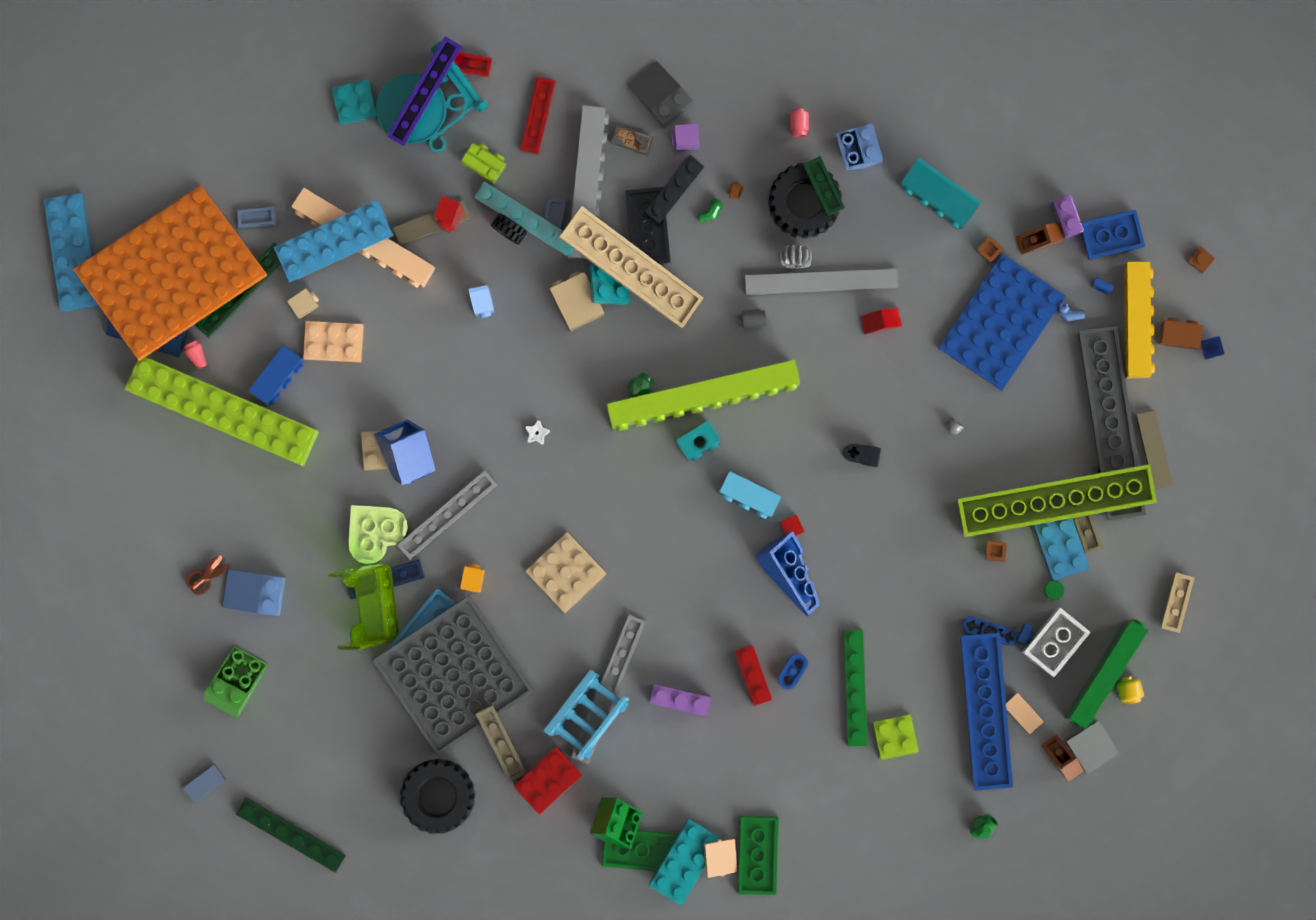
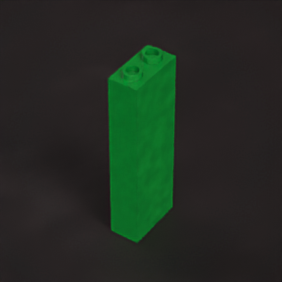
[1064,619,1149,729]

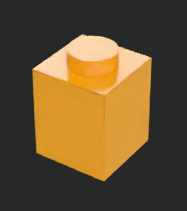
[460,564,485,593]

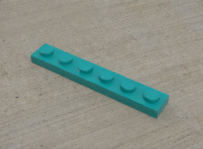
[474,182,574,257]

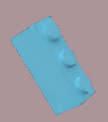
[719,471,782,519]

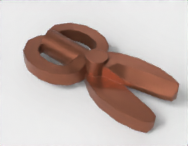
[185,556,229,595]

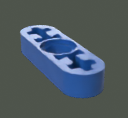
[962,617,1017,646]

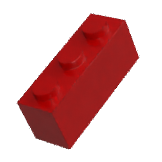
[434,196,464,233]
[734,645,772,706]

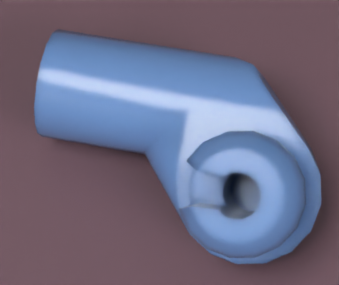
[1057,302,1085,321]

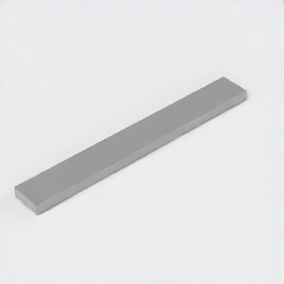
[745,269,898,295]
[571,614,646,764]

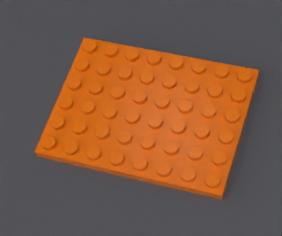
[73,185,267,361]

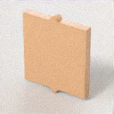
[704,839,737,878]

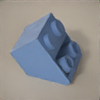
[836,123,883,170]

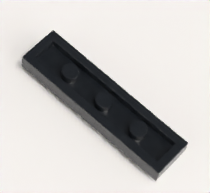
[643,155,704,225]

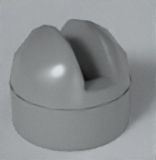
[947,418,964,435]

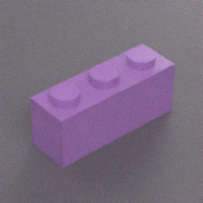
[650,684,711,716]

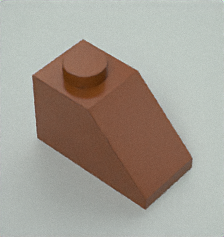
[1016,222,1064,254]
[1041,734,1083,782]

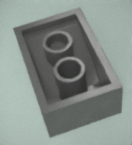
[628,62,693,129]

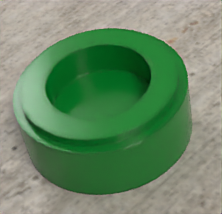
[1044,581,1064,600]

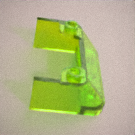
[328,564,399,650]

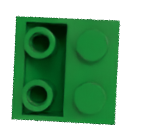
[590,797,643,849]

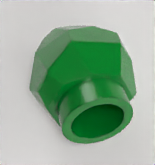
[628,373,654,398]
[970,813,998,839]

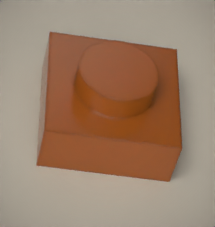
[976,236,1003,263]
[1187,246,1215,274]
[985,541,1007,562]

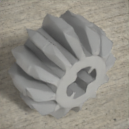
[780,245,812,269]

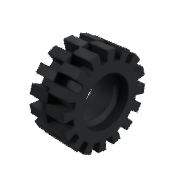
[491,213,527,245]

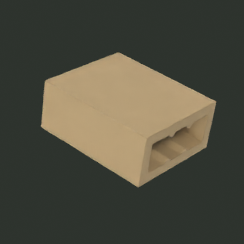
[550,271,605,332]

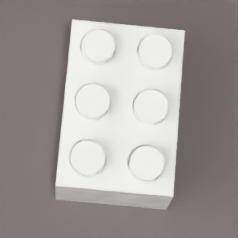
[1021,608,1090,677]

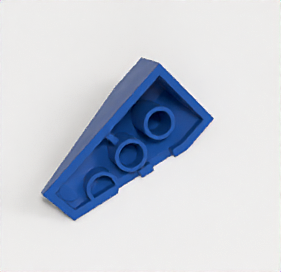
[755,531,820,616]

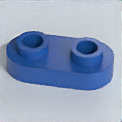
[778,654,808,689]

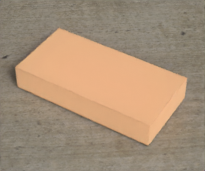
[1006,693,1044,734]

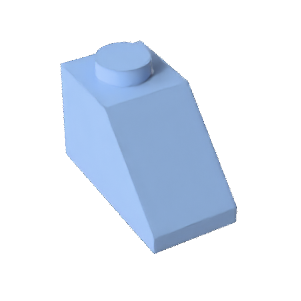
[468,285,495,318]

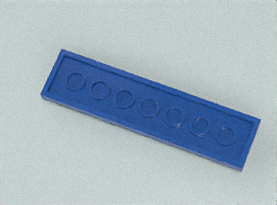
[961,632,1013,790]

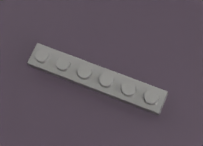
[397,470,497,560]

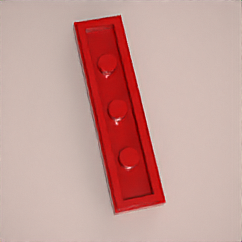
[520,76,556,155]

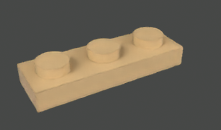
[1160,572,1195,633]

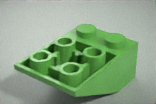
[203,646,268,718]

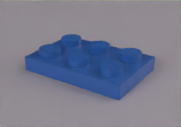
[1081,209,1145,260]

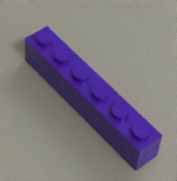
[387,36,463,146]

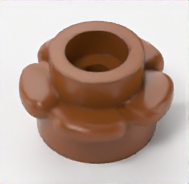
[727,181,744,199]

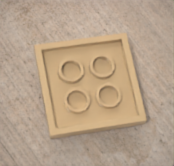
[525,532,607,613]

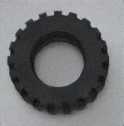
[768,163,842,239]
[400,759,475,834]

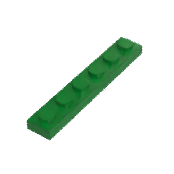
[843,630,868,747]

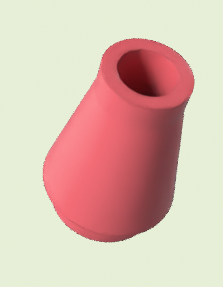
[183,340,207,370]

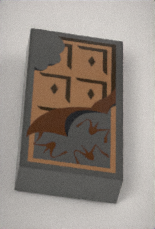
[611,125,653,155]

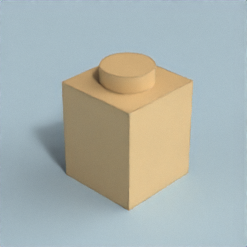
[287,289,319,319]

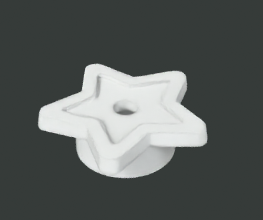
[525,420,550,445]

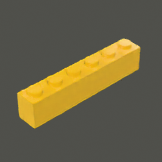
[1124,262,1155,378]

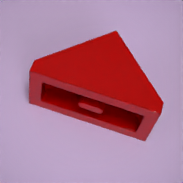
[861,308,902,335]

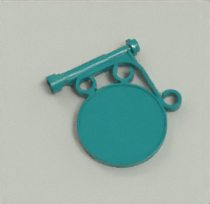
[376,41,489,152]

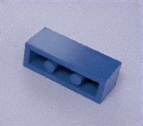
[249,345,304,406]

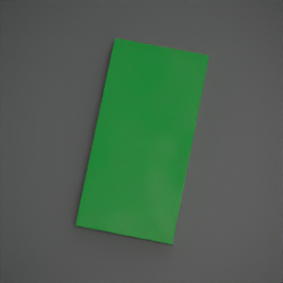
[737,815,779,895]
[602,830,678,871]

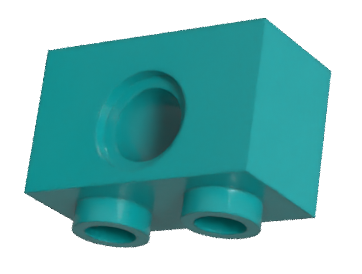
[676,420,721,462]

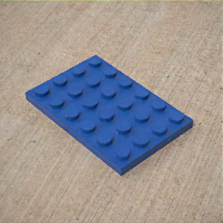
[938,254,1066,391]

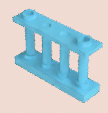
[544,669,629,760]

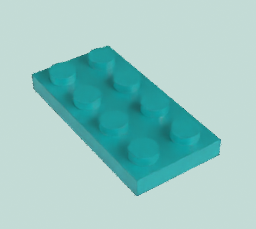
[648,819,721,906]

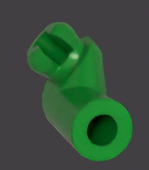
[698,199,722,223]

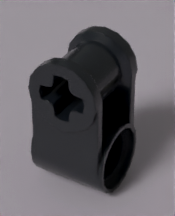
[843,444,881,467]

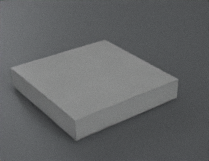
[1066,721,1120,774]

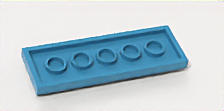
[44,193,98,312]
[274,200,394,282]

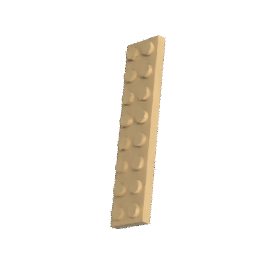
[558,206,704,329]

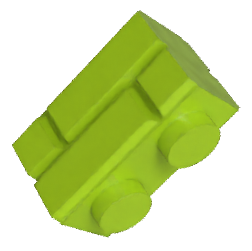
[461,142,506,184]

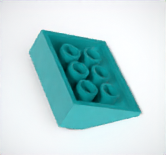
[900,157,982,230]

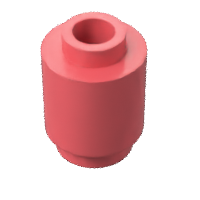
[790,108,809,137]

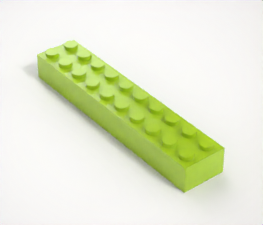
[125,357,319,467]
[607,360,800,432]
[957,464,1157,538]

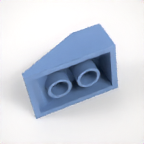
[222,570,286,616]

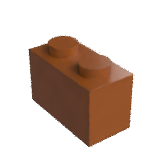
[1159,318,1203,350]

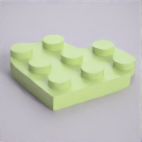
[348,505,408,564]

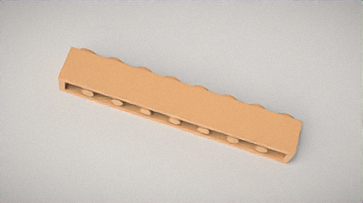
[292,187,435,288]

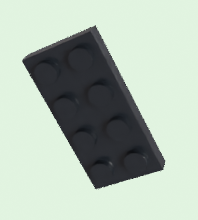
[626,187,671,264]

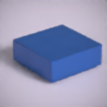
[1091,278,1114,295]

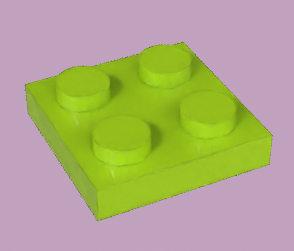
[873,714,919,760]

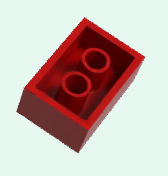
[513,746,583,815]

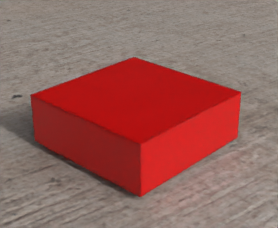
[779,514,805,536]

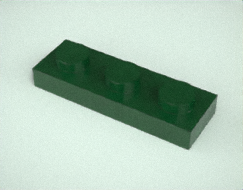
[803,156,845,217]

